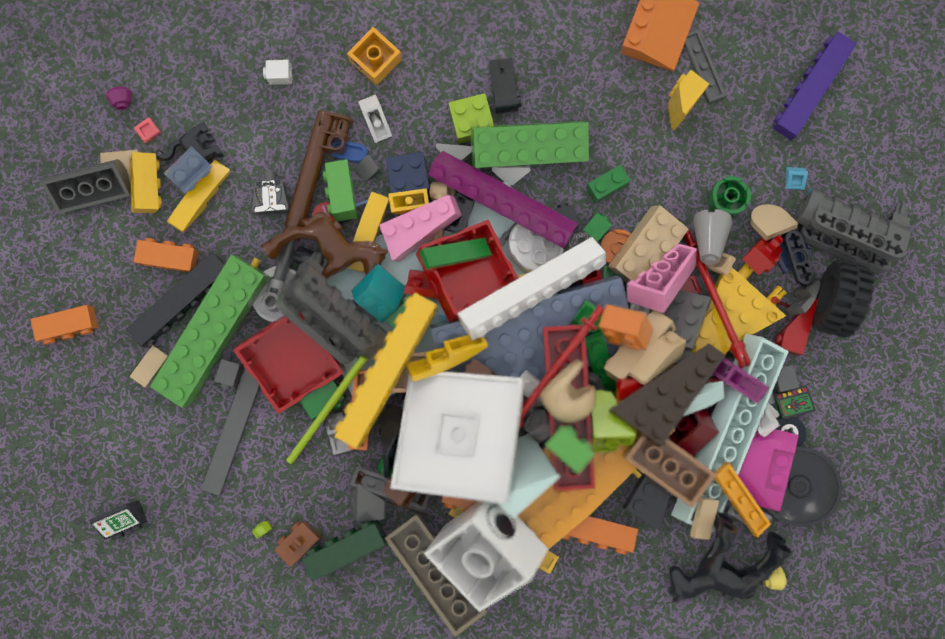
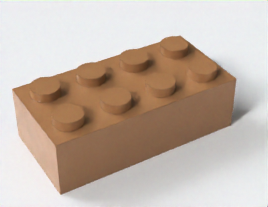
[622,434,716,508]

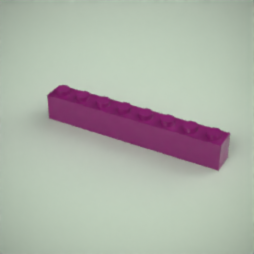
[428,151,578,249]

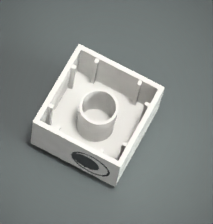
[424,500,548,612]

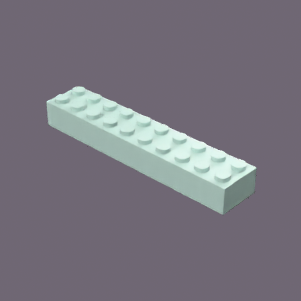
[671,334,789,533]

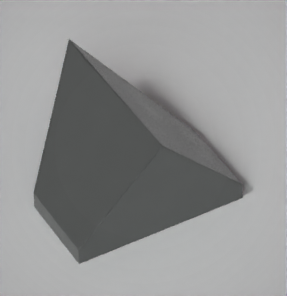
[350,484,386,522]

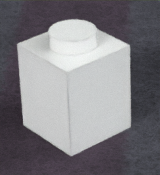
[263,60,292,85]

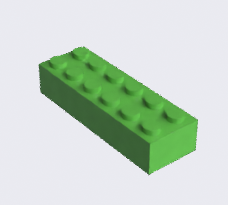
[471,121,589,168]

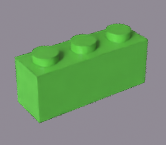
[323,159,358,222]

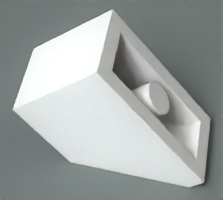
[358,95,392,143]

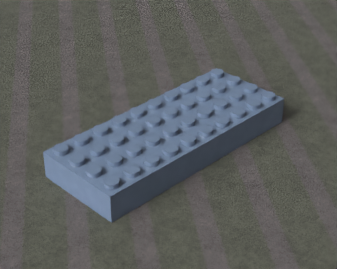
[430,275,629,380]

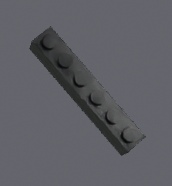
[125,252,225,348]

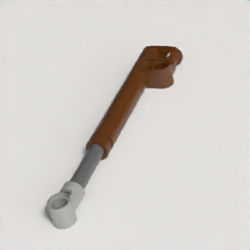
[262,110,354,312]

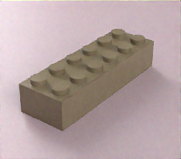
[385,513,487,637]

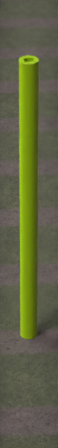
[286,355,368,464]

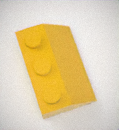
[668,70,709,130]

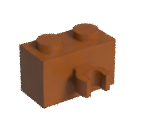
[274,520,322,567]

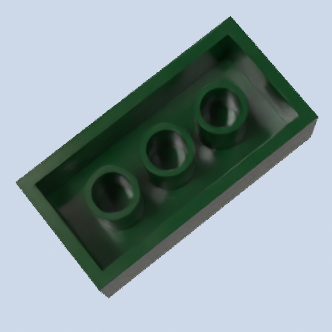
[302,520,387,581]

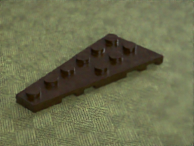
[609,343,725,449]

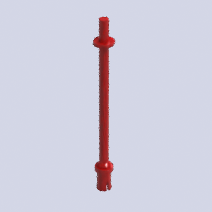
[684,230,752,368]
[519,305,605,427]

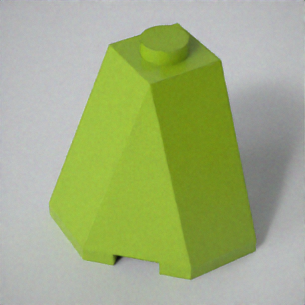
[590,390,636,453]

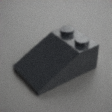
[378,404,404,479]

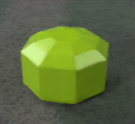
[252,521,273,539]

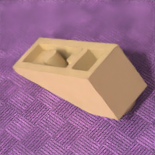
[628,331,686,385]

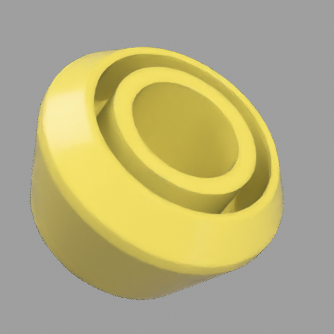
[763,567,787,590]

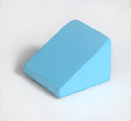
[786,167,808,190]

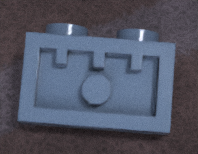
[164,146,212,193]

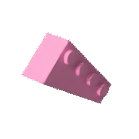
[379,195,462,262]
[627,244,697,313]

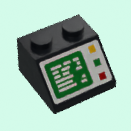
[89,501,148,541]

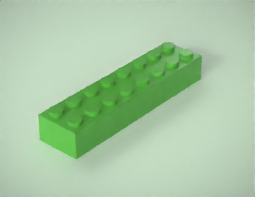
[150,255,270,408]

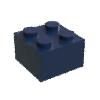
[385,152,430,194]

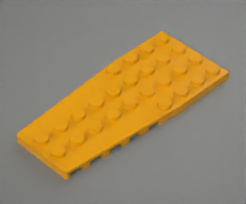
[517,398,675,549]

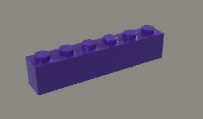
[773,32,857,140]

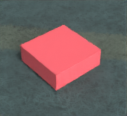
[134,117,161,144]

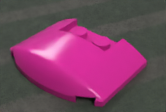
[738,429,799,512]

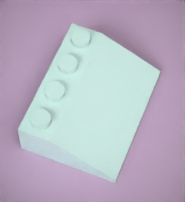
[498,434,560,518]

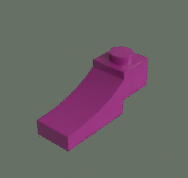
[713,358,770,404]

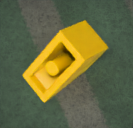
[388,189,429,215]

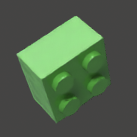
[545,425,595,474]

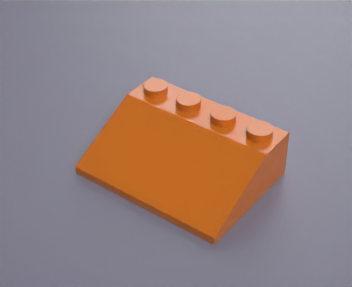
[621,0,700,72]

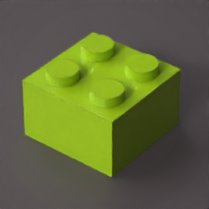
[448,93,494,144]

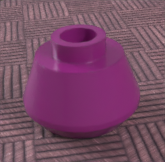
[105,86,132,110]

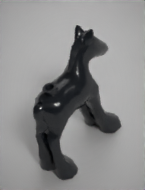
[669,511,792,603]

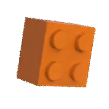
[599,304,653,350]

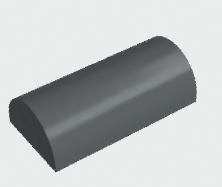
[40,159,131,214]

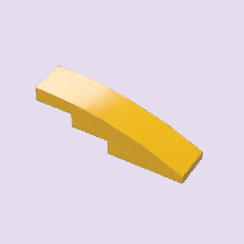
[167,160,230,233]
[348,192,389,273]
[406,335,488,382]

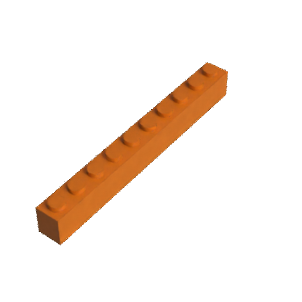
[441,496,638,555]

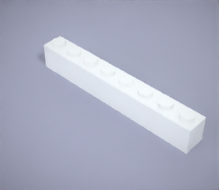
[458,237,606,341]

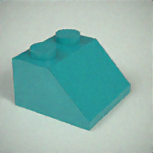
[351,264,405,323]

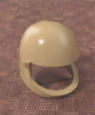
[540,360,596,423]

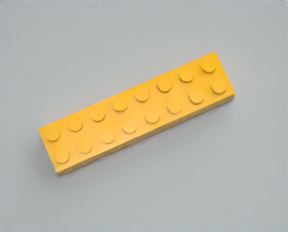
[334,293,438,449]

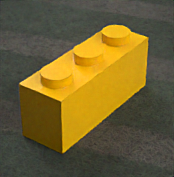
[129,152,162,213]

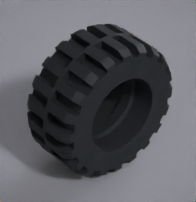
[812,259,875,338]

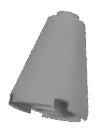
[693,209,733,266]

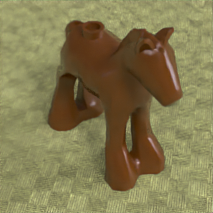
[261,212,388,279]

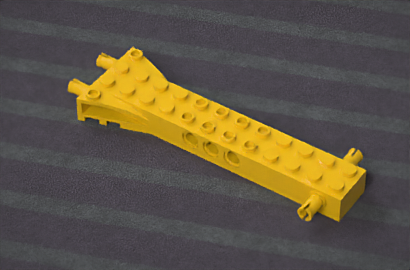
[633,263,787,478]

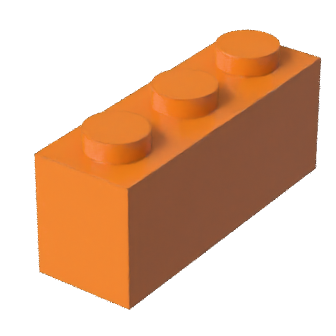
[133,238,199,272]
[31,305,99,345]

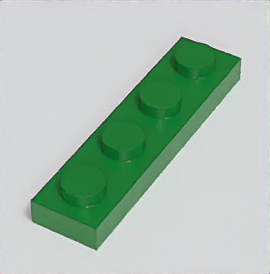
[585,332,617,398]

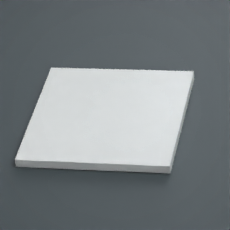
[391,372,525,504]

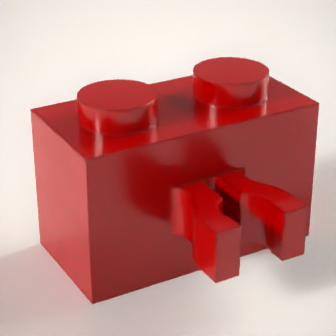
[742,235,784,275]

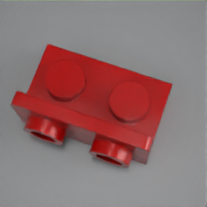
[404,269,437,299]

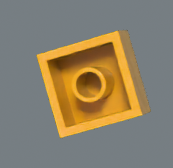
[347,27,402,86]

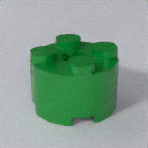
[707,176,751,217]

